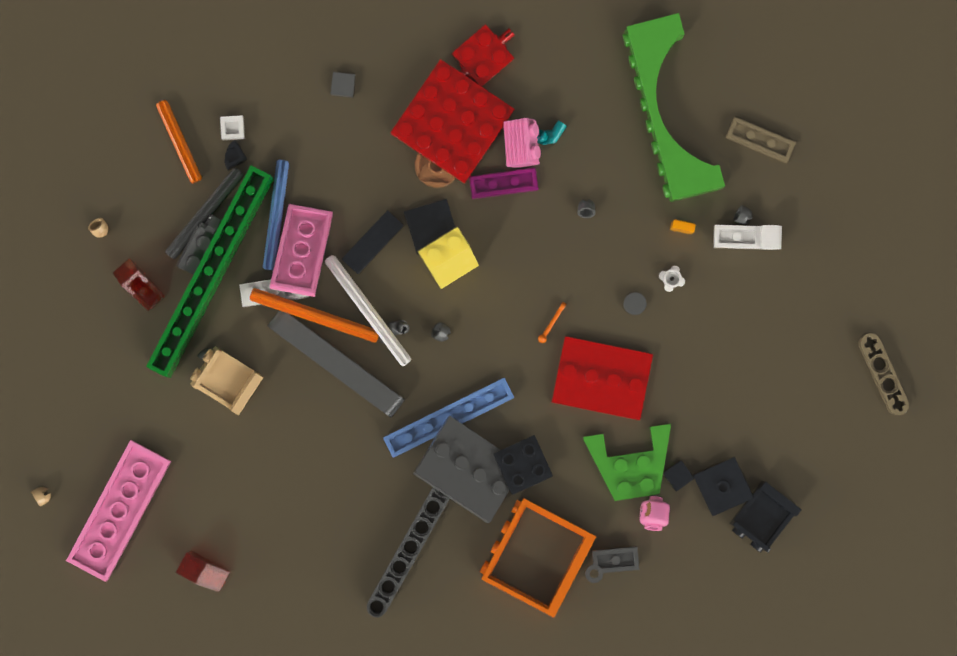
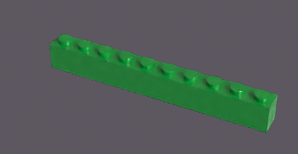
[146,165,274,378]

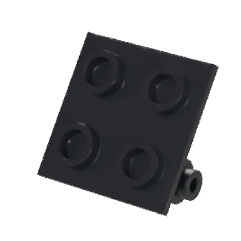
[494,435,553,495]

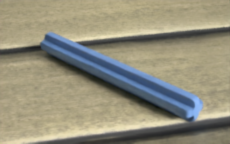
[263,160,289,270]

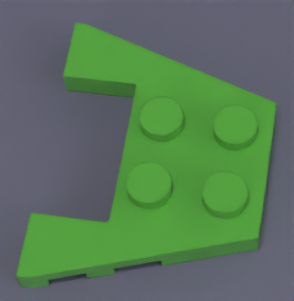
[583,424,671,501]

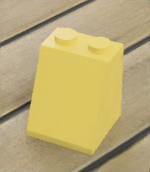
[418,227,479,289]

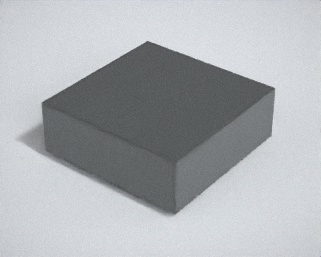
[331,72,356,98]

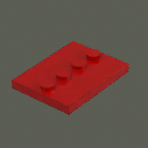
[552,336,653,420]

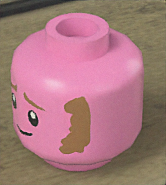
[639,496,670,531]

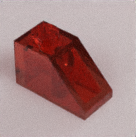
[113,258,165,311]
[175,550,230,592]

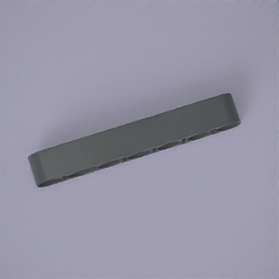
[267,310,405,418]
[367,488,450,618]

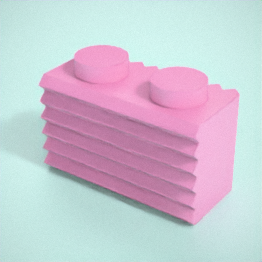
[504,118,541,168]

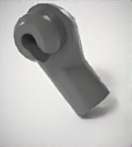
[378,320,409,344]

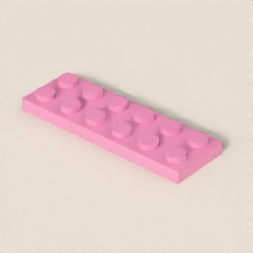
[66,440,171,582]

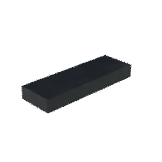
[342,210,404,275]

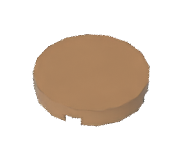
[415,153,455,188]

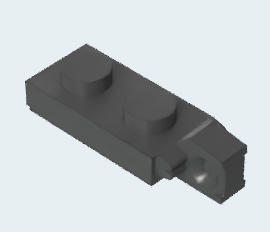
[176,214,221,275]

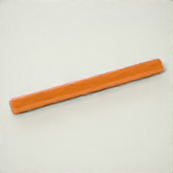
[250,288,379,343]

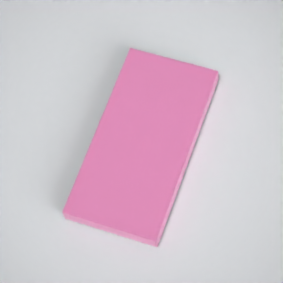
[270,204,333,297]

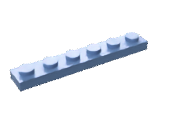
[383,378,514,458]

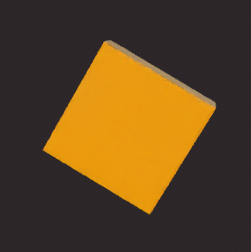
[670,219,696,235]

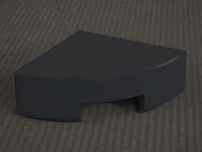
[225,140,248,171]

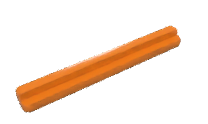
[156,100,202,183]

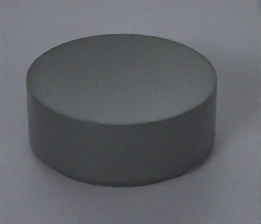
[623,292,646,315]

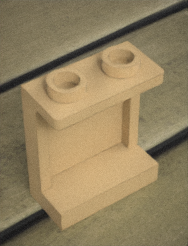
[190,346,263,416]

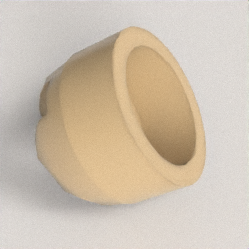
[88,218,109,238]
[31,487,51,507]

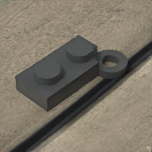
[585,546,639,583]

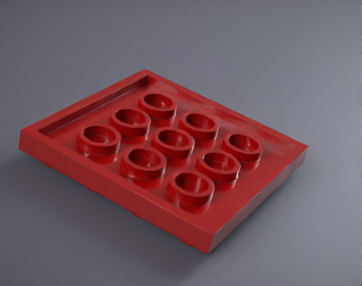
[390,59,515,184]

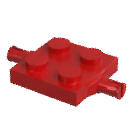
[452,24,515,87]

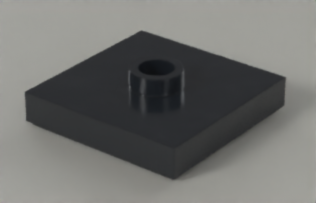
[693,456,754,517]

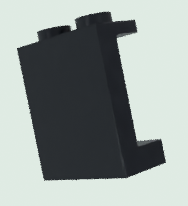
[729,481,802,553]

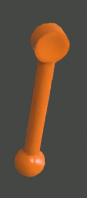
[538,302,566,343]

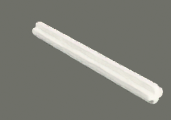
[325,255,411,366]

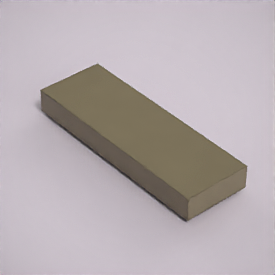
[725,116,796,164]

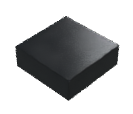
[663,460,695,492]

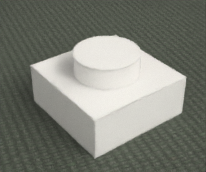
[220,115,245,140]

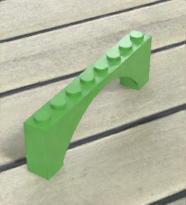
[623,13,725,202]

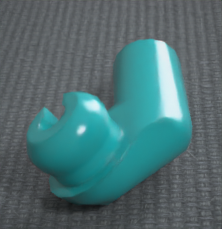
[537,120,567,145]

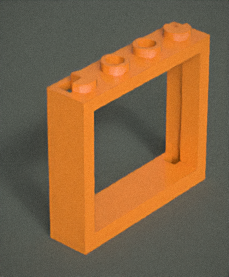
[480,497,596,618]

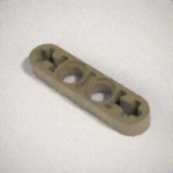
[858,333,909,415]

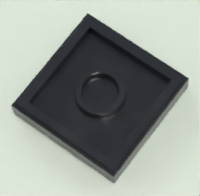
[404,199,455,255]

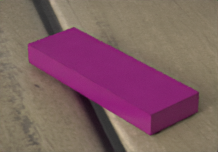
[469,167,539,199]

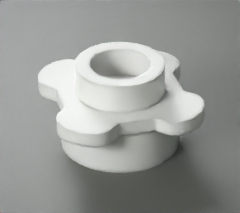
[659,266,685,292]

